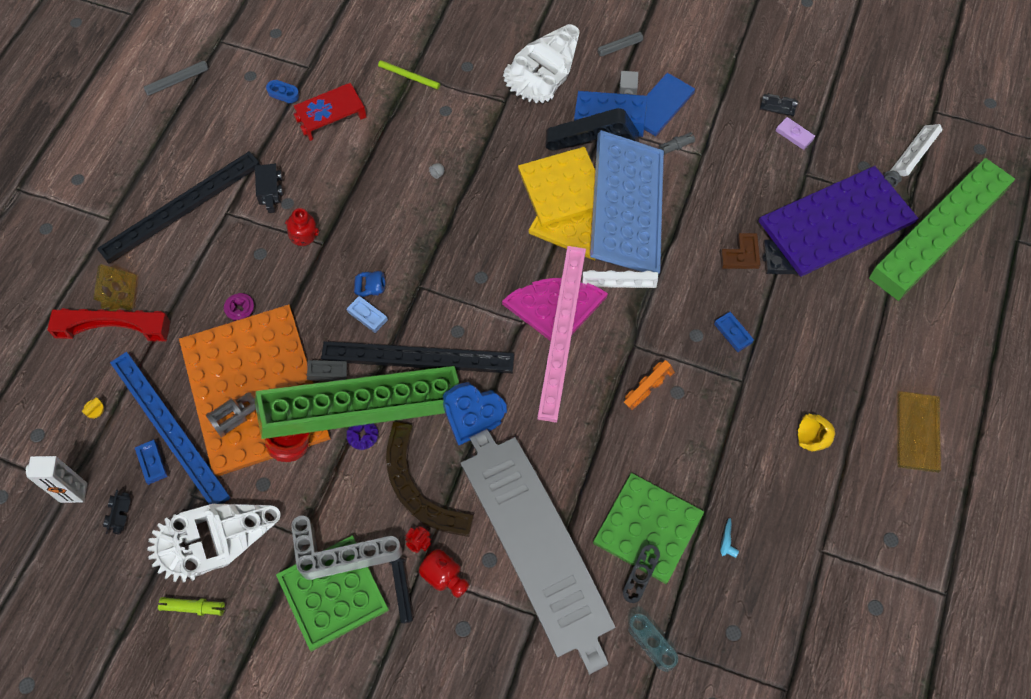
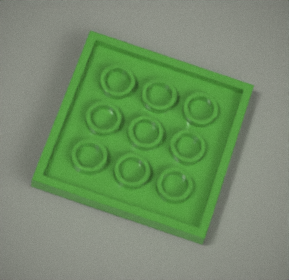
[593,473,704,584]
[276,535,389,652]

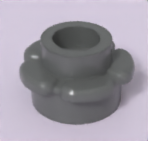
[884,170,902,187]

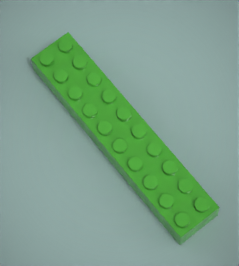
[869,158,1015,301]
[255,366,459,439]

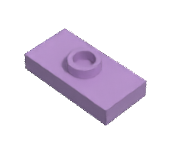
[776,117,815,150]

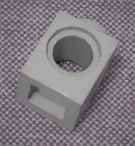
[619,71,638,95]

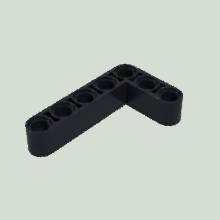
[545,108,639,151]

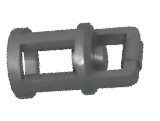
[206,393,256,438]

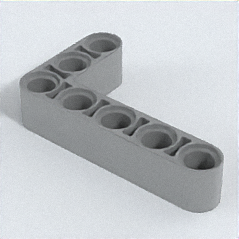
[291,516,402,580]

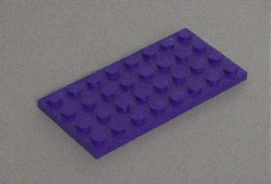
[759,166,919,277]

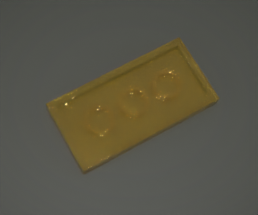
[898,392,941,473]

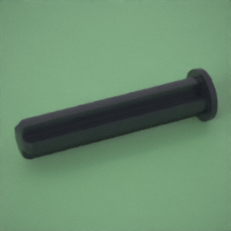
[389,558,413,624]

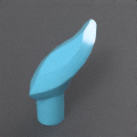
[720,518,739,558]

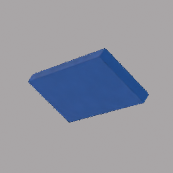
[644,73,695,136]

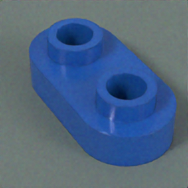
[266,80,299,103]

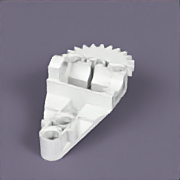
[503,24,579,103]
[147,504,280,583]

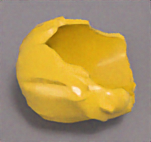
[797,413,835,452]

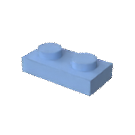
[347,296,388,333]

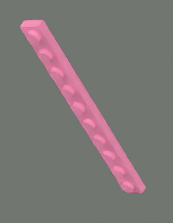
[538,246,586,423]

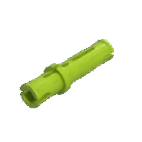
[158,597,225,616]

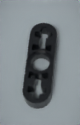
[623,545,660,603]

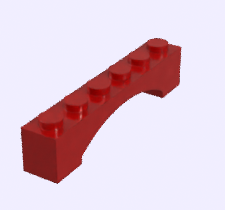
[47,308,170,342]

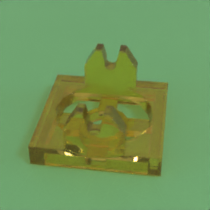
[93,264,137,311]

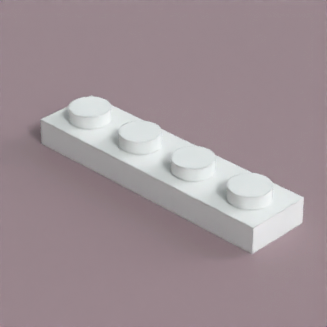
[890,124,943,176]
[582,270,658,288]

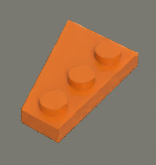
[624,360,675,410]

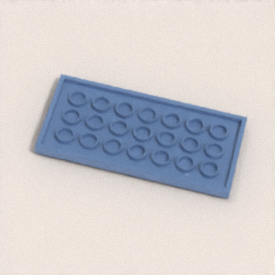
[590,130,664,274]

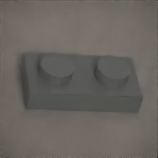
[307,360,347,381]

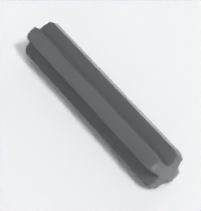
[597,31,643,57]

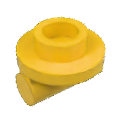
[81,397,104,419]

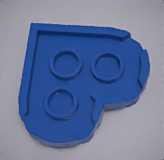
[443,382,507,445]

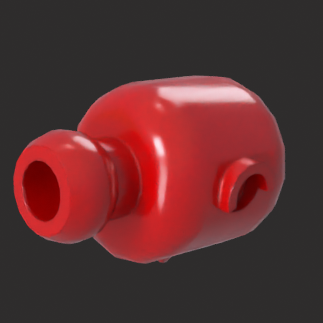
[285,208,319,246]
[419,549,470,598]

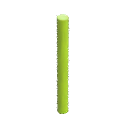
[378,60,440,90]

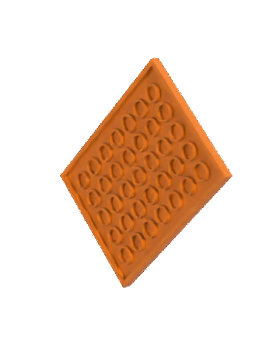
[179,305,330,477]

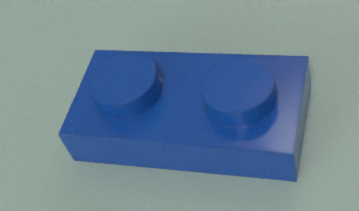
[714,312,754,352]
[135,440,168,485]

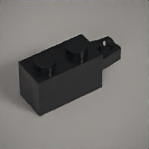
[255,163,284,213]

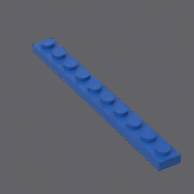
[110,352,231,505]

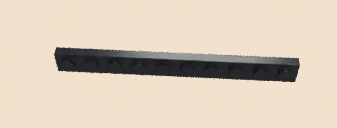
[97,151,260,264]
[321,341,514,374]

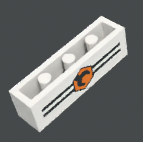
[26,456,87,503]

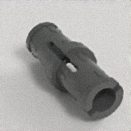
[659,132,695,155]

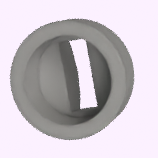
[429,163,444,179]

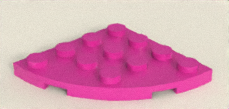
[502,278,608,341]

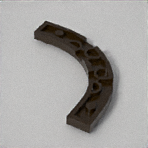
[386,422,474,537]

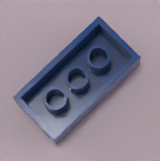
[574,91,647,137]

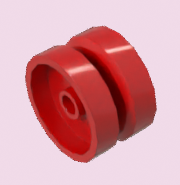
[264,432,310,462]

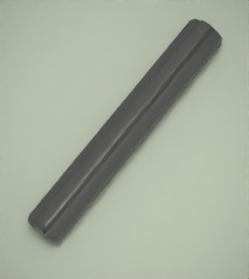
[144,61,208,96]

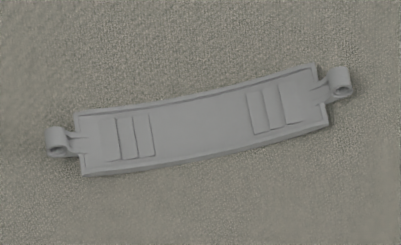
[460,429,616,675]

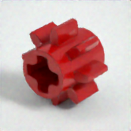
[405,526,431,553]

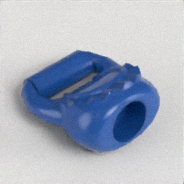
[354,271,385,297]

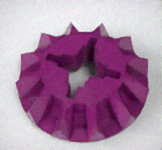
[224,293,254,321]

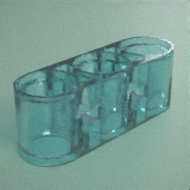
[628,614,678,672]

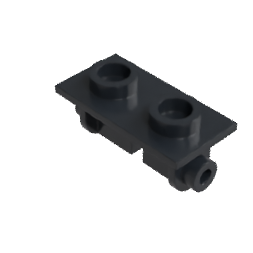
[760,93,798,116]
[103,490,131,535]

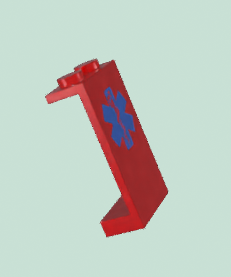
[293,83,367,141]

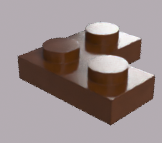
[721,233,760,269]

